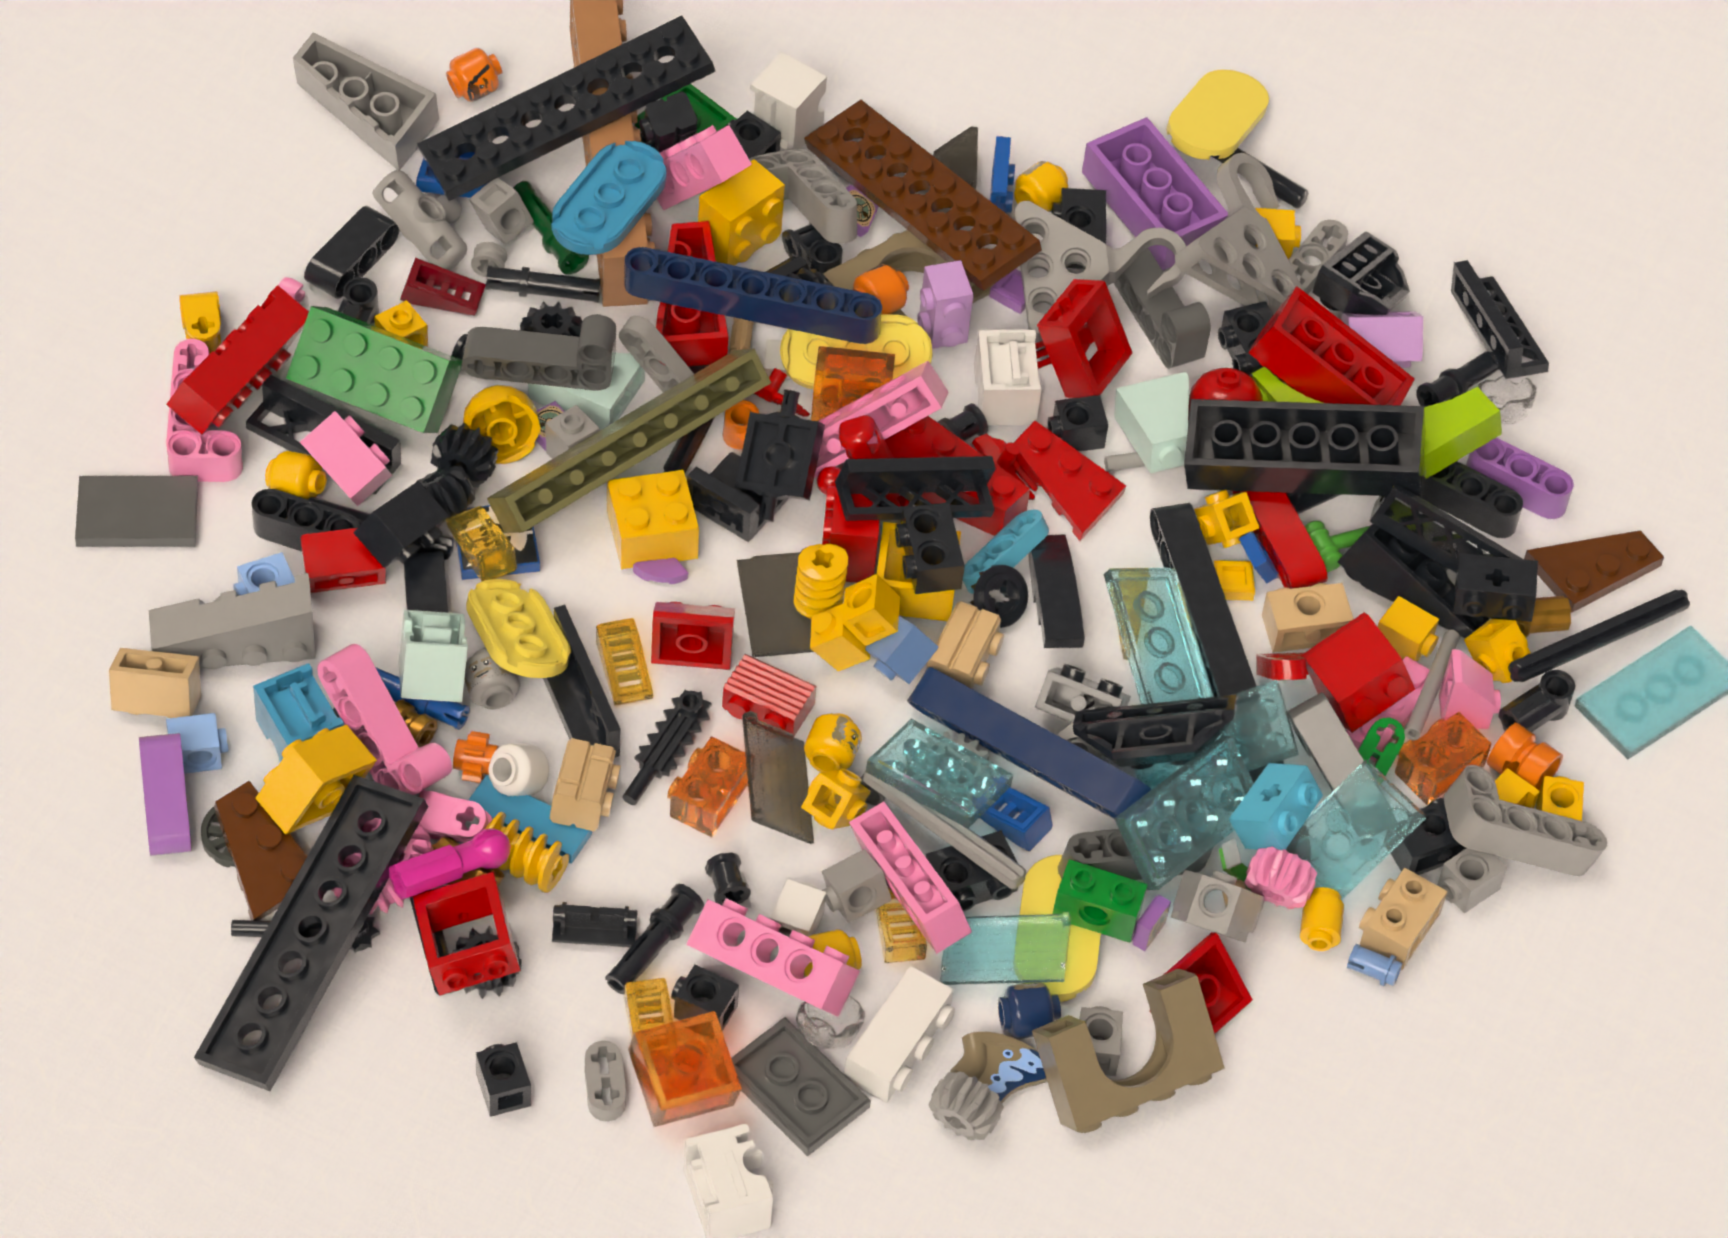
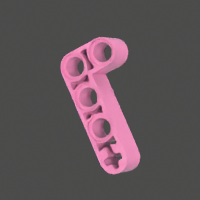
[166,339,243,482]
[317,644,452,795]

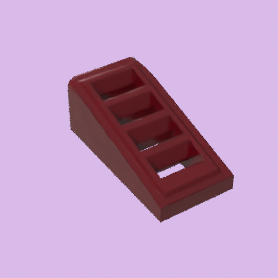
[400,257,486,316]

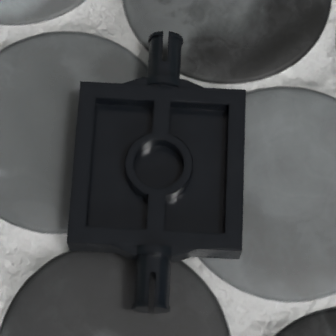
[734,389,825,522]

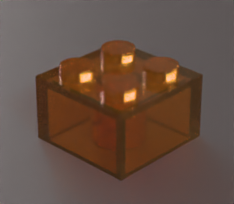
[811,346,895,421]
[628,1011,742,1127]

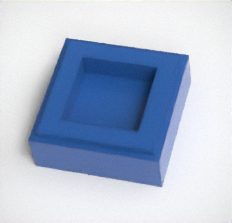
[1239,532,1278,584]

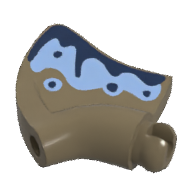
[950,1032,1047,1103]

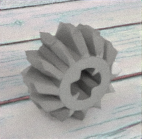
[928,1071,1004,1140]

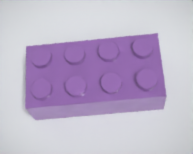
[1082,117,1228,270]

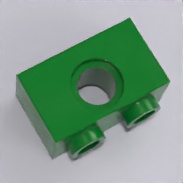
[1052,859,1148,943]

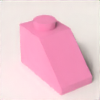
[1439,649,1501,729]

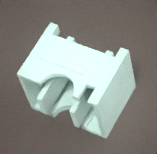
[398,610,468,702]

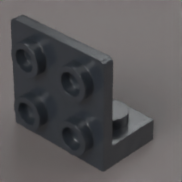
[687,452,789,542]

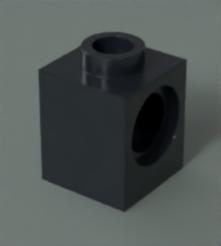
[1048,395,1108,451]
[671,964,739,1038]
[476,1042,531,1117]

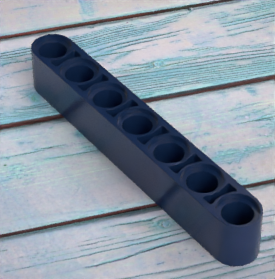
[624,247,882,344]
[907,667,1154,827]

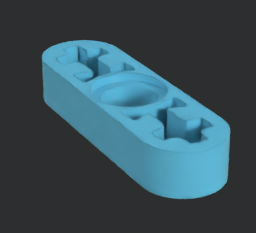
[963,509,1049,594]

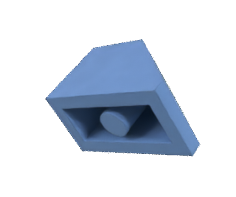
[865,616,939,684]

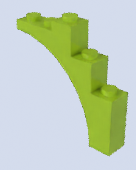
[1252,367,1502,479]

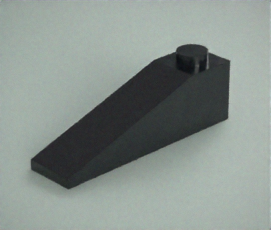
[1337,524,1490,639]

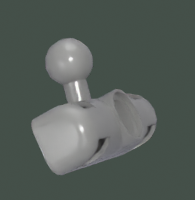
[372,170,467,270]

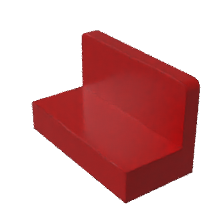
[301,528,386,593]

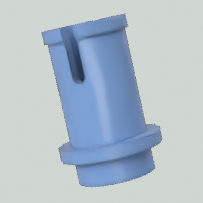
[1346,944,1403,986]

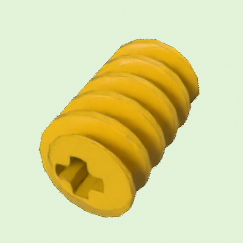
[793,544,848,619]
[485,811,569,893]

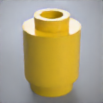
[1300,887,1344,951]

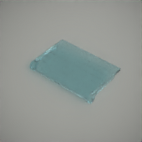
[940,912,1071,985]

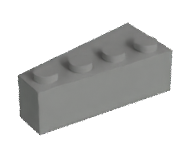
[293,32,439,170]
[149,573,315,669]

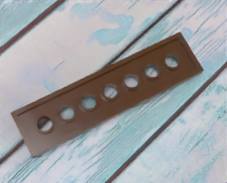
[804,99,1042,291]

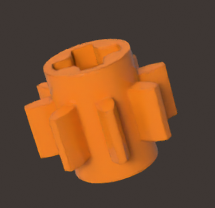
[453,731,499,783]

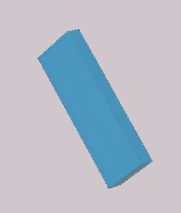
[469,775,592,864]

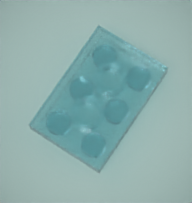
[865,718,1014,829]
[1286,759,1426,900]

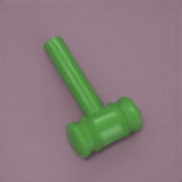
[1304,521,1371,572]

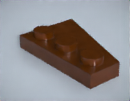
[1524,530,1664,613]
[214,780,307,920]

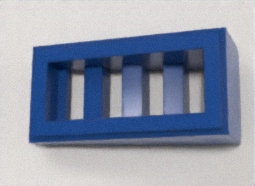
[962,778,1053,851]

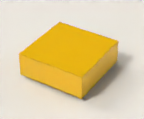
[1213,560,1255,601]

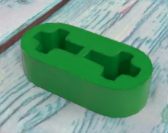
[1358,718,1405,785]

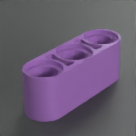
[1466,437,1574,519]
[139,733,192,856]

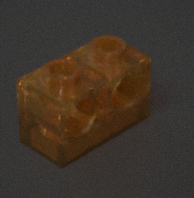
[1394,712,1492,805]
[667,736,754,837]

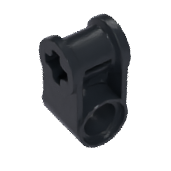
[782,222,843,273]

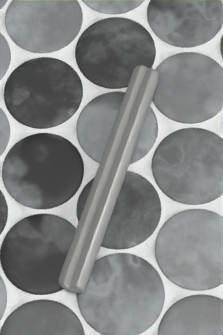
[863,763,1027,889]

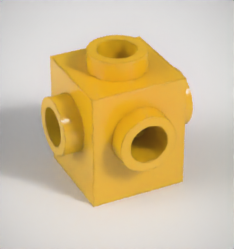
[1194,489,1259,548]
[1464,619,1531,683]
[801,768,871,830]

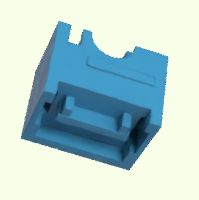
[253,663,344,762]

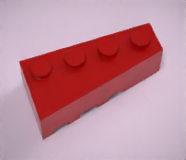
[656,221,729,366]
[166,285,309,435]
[885,416,1030,536]

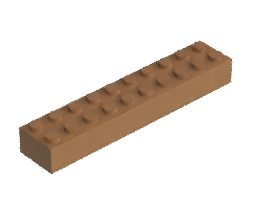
[569,0,655,307]

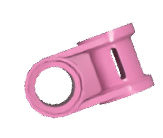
[419,790,493,843]

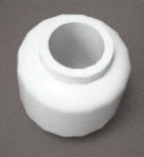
[488,743,549,796]

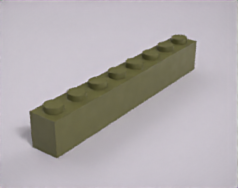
[487,349,771,533]

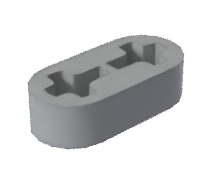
[584,1041,626,1122]

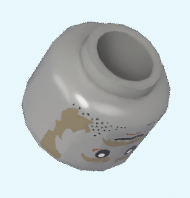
[464,648,520,710]

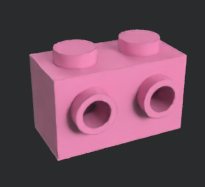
[300,411,393,506]

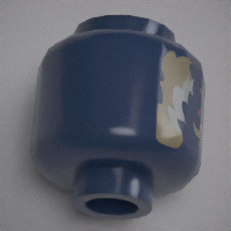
[998,982,1061,1039]

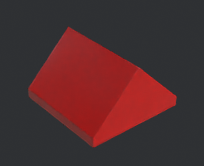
[1149,932,1253,1034]

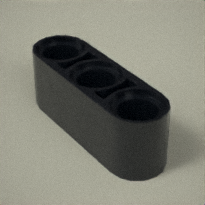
[304,205,400,299]
[1421,461,1523,538]
[251,488,360,552]
[404,551,448,613]

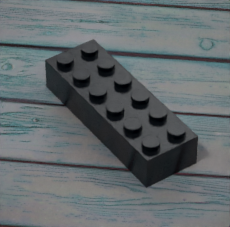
[1184,399,1426,497]

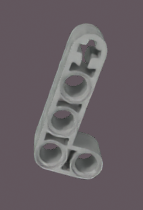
[749,148,857,244]
[1444,765,1607,876]

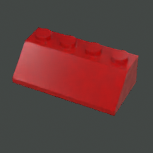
[1248,286,1415,406]

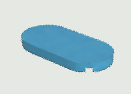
[552,141,666,255]

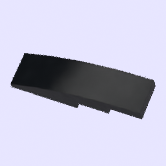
[1028,534,1085,648]

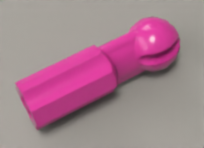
[389,828,511,900]

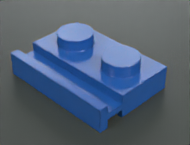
[990,136,1015,214]

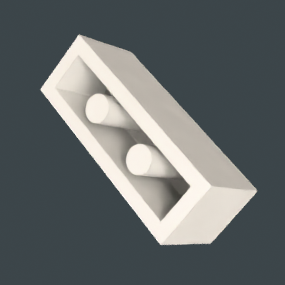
[844,966,955,1103]

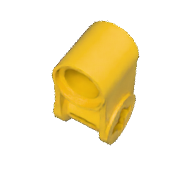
[179,291,222,354]

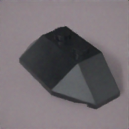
[1312,231,1410,315]
[1073,695,1237,770]

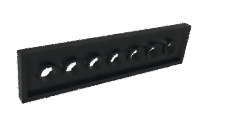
[417,15,716,201]
[194,775,429,1091]

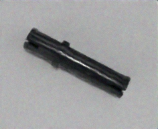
[485,265,601,303]

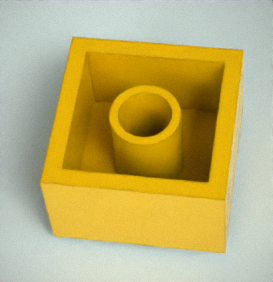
[698,159,785,266]
[607,470,699,569]
[877,522,961,622]
[255,724,377,834]

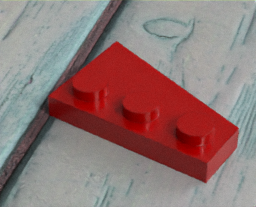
[1013,420,1127,541]

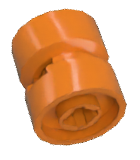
[1487,723,1563,790]

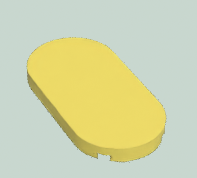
[1166,70,1269,160]
[780,314,933,391]
[466,579,571,678]
[1014,855,1101,1002]

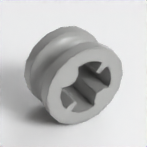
[471,242,507,277]

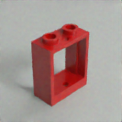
[1037,279,1133,398]
[413,872,521,996]

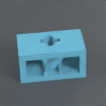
[1229,763,1323,850]

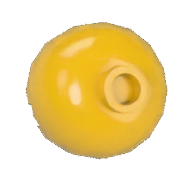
[463,385,541,464]

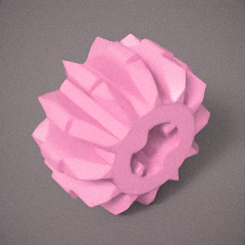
[1245,847,1317,909]

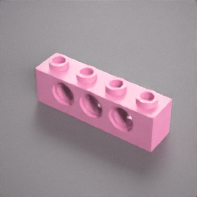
[657,125,752,210]
[814,361,949,478]
[849,801,972,954]
[686,898,860,1017]

